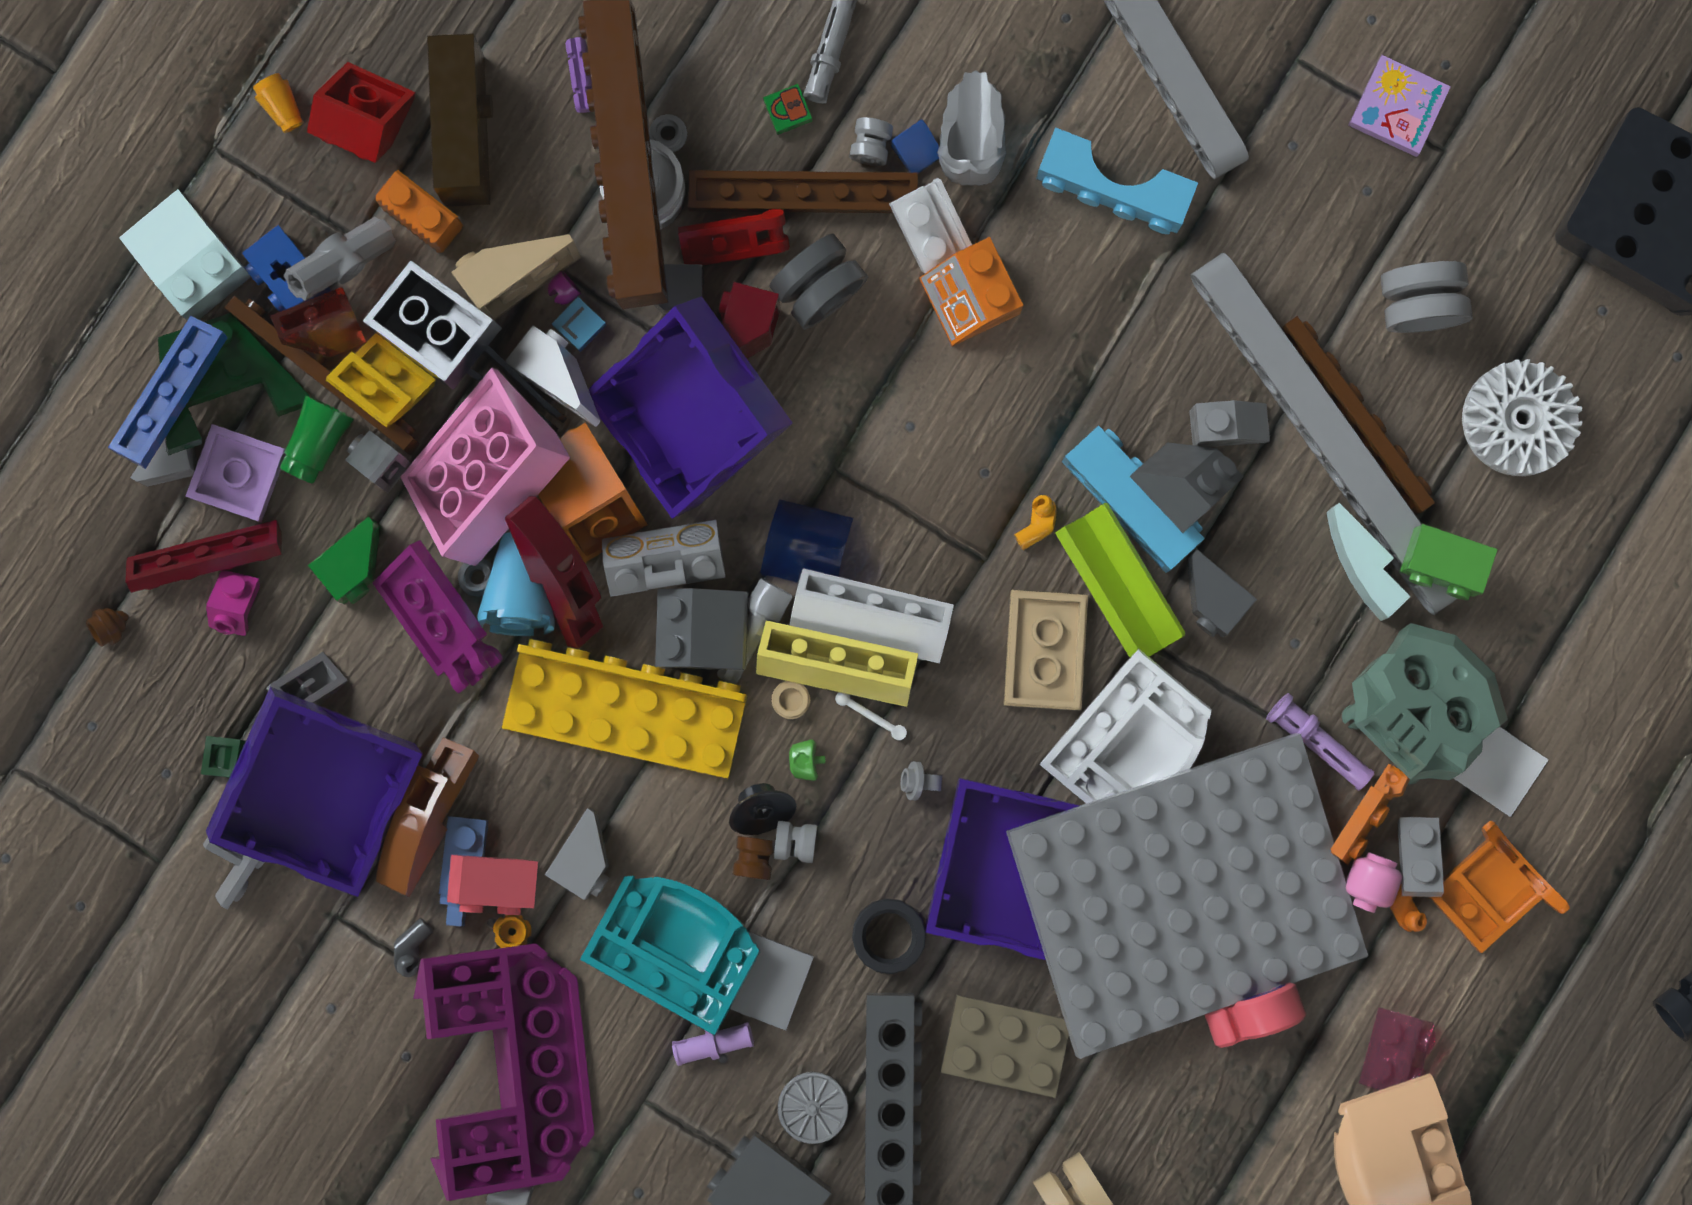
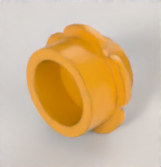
[493,914,532,948]

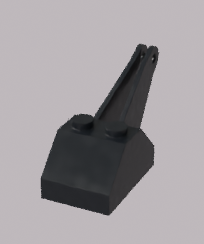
[363,260,567,432]

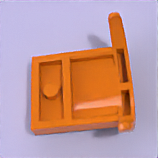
[1429,820,1570,953]

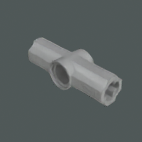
[284,217,396,301]

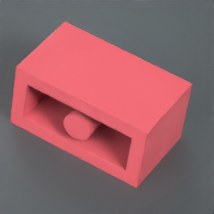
[447,855,538,915]

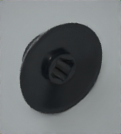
[729,783,797,835]

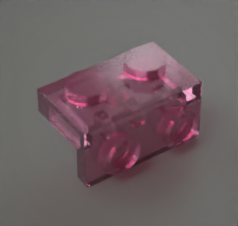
[1359,1007,1436,1090]

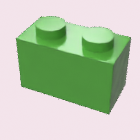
[1400,524,1498,600]

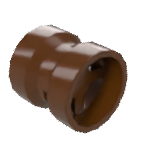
[732,836,776,880]

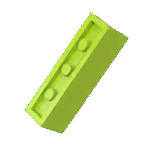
[1055,503,1186,657]

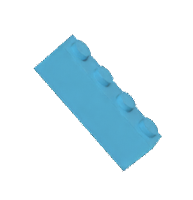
[1062,425,1205,573]

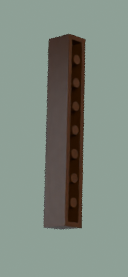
[578,0,669,309]

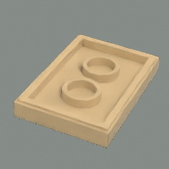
[1003,590,1088,711]

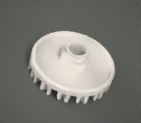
[1462,359,1582,476]

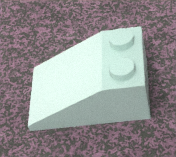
[119,189,251,320]

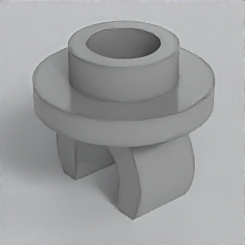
[900,761,942,801]

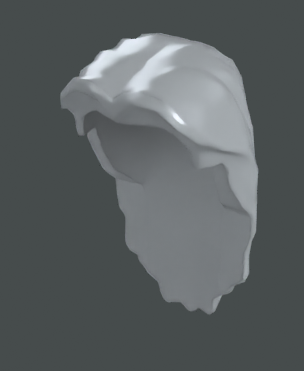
[937,70,1006,186]

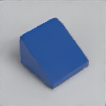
[891,119,939,174]

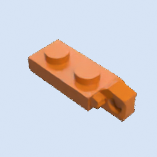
[1330,764,1410,866]

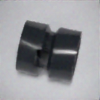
[1652,972,1692,1042]

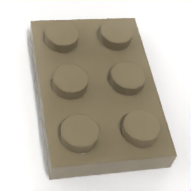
[940,994,1069,1098]

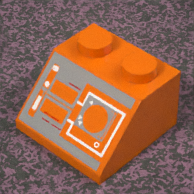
[919,237,1024,347]

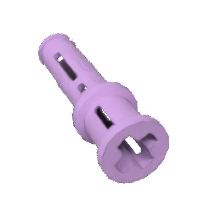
[1266,693,1374,791]

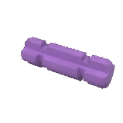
[565,37,592,113]

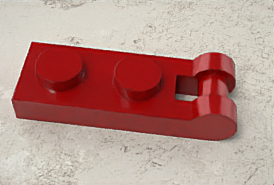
[678,209,790,265]

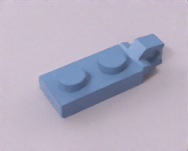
[439,816,488,927]

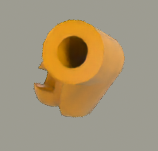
[1014,495,1057,551]

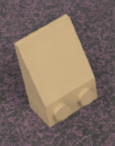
[451,234,581,321]

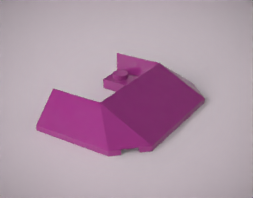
[413,944,595,1201]

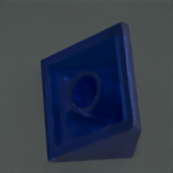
[760,499,853,583]

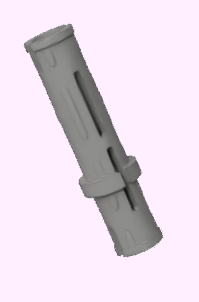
[803,0,858,104]

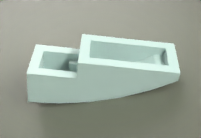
[1326,503,1411,621]

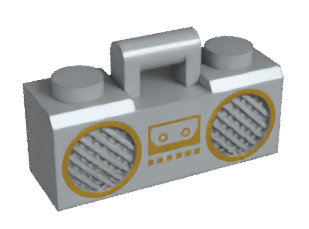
[602,520,725,597]

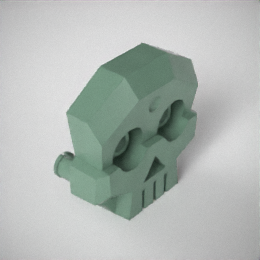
[1342,623,1508,785]

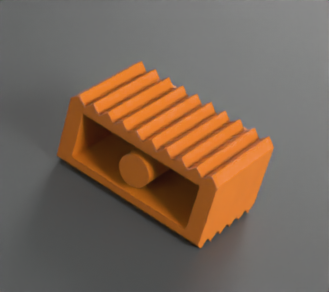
[376,170,463,253]

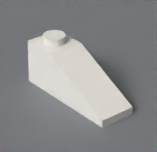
[505,326,600,427]

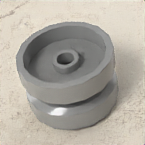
[1380,261,1473,333]

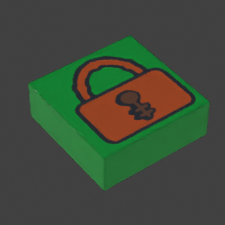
[763,84,812,135]

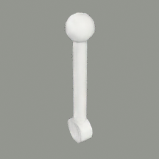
[835,692,907,740]

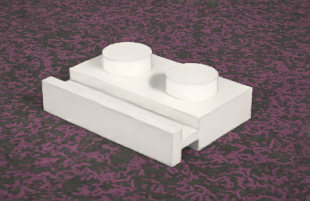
[889,178,972,273]

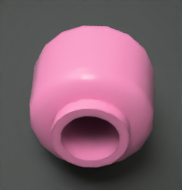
[1346,852,1403,913]

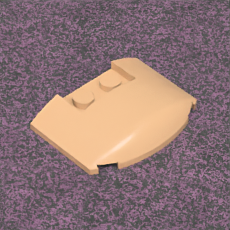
[1334,1073,1472,1205]

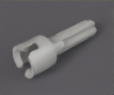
[717,578,792,684]

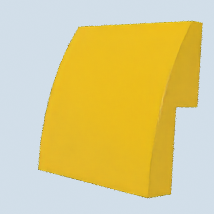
[326,333,436,428]

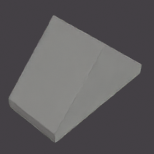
[130,439,198,487]
[266,652,348,706]

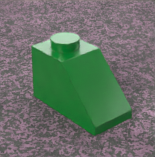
[308,517,380,604]

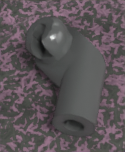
[394,918,433,977]

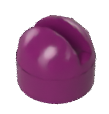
[548,270,581,305]

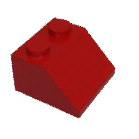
[307,62,416,163]

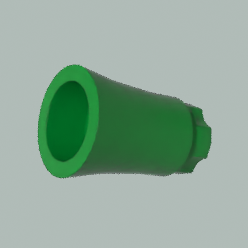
[280,395,355,484]

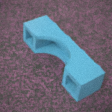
[1036,127,1198,234]

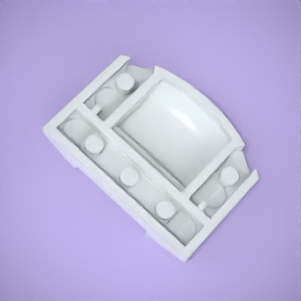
[1040,649,1212,804]

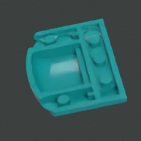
[580,876,760,1035]

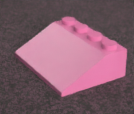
[400,368,570,566]

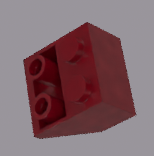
[719,282,781,359]

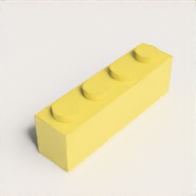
[756,620,918,707]

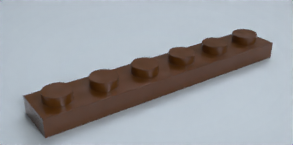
[688,170,918,213]
[224,296,420,455]
[1281,316,1435,515]

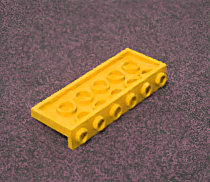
[502,639,747,779]

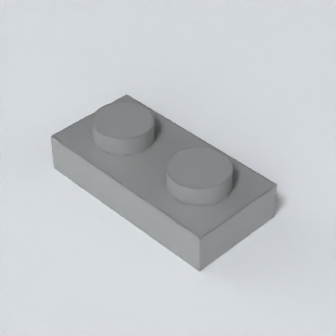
[1397,817,1444,897]

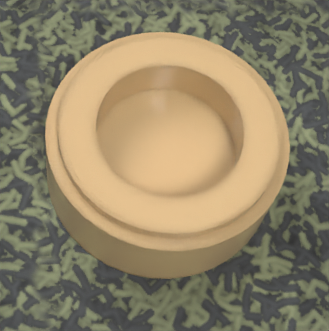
[772,681,810,719]

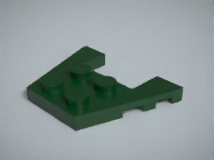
[158,313,309,456]

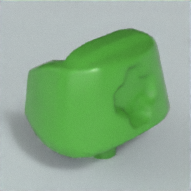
[789,739,826,781]

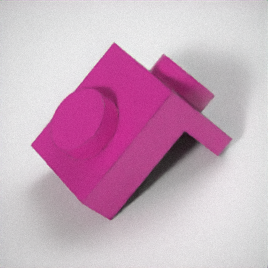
[206,570,260,636]

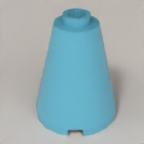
[477,532,555,636]

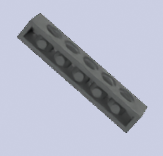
[865,993,922,1205]

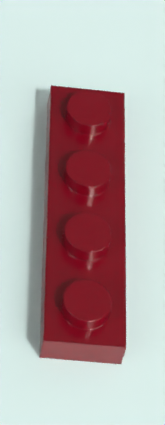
[125,520,282,593]

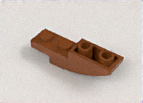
[376,737,479,897]

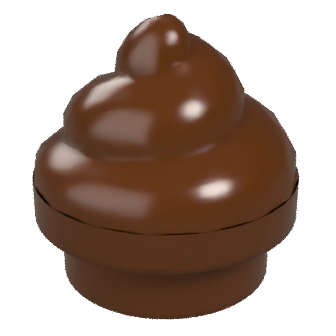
[86,608,129,647]

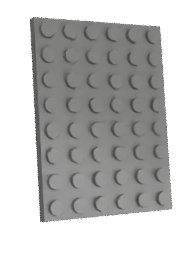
[1006,733,1368,1059]

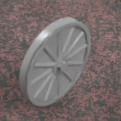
[778,1072,848,1144]

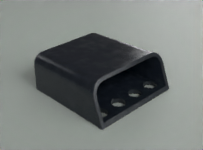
[1555,107,1692,316]

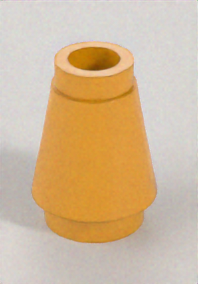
[253,73,304,133]

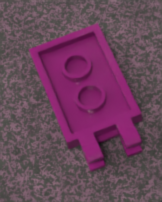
[372,540,503,693]

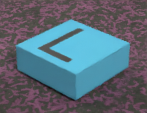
[552,297,606,352]

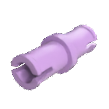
[672,1022,754,1066]

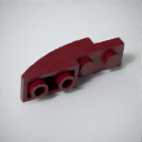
[505,496,603,649]

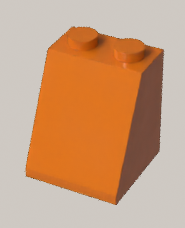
[538,422,648,563]

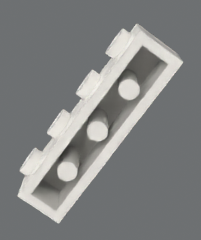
[789,568,954,664]

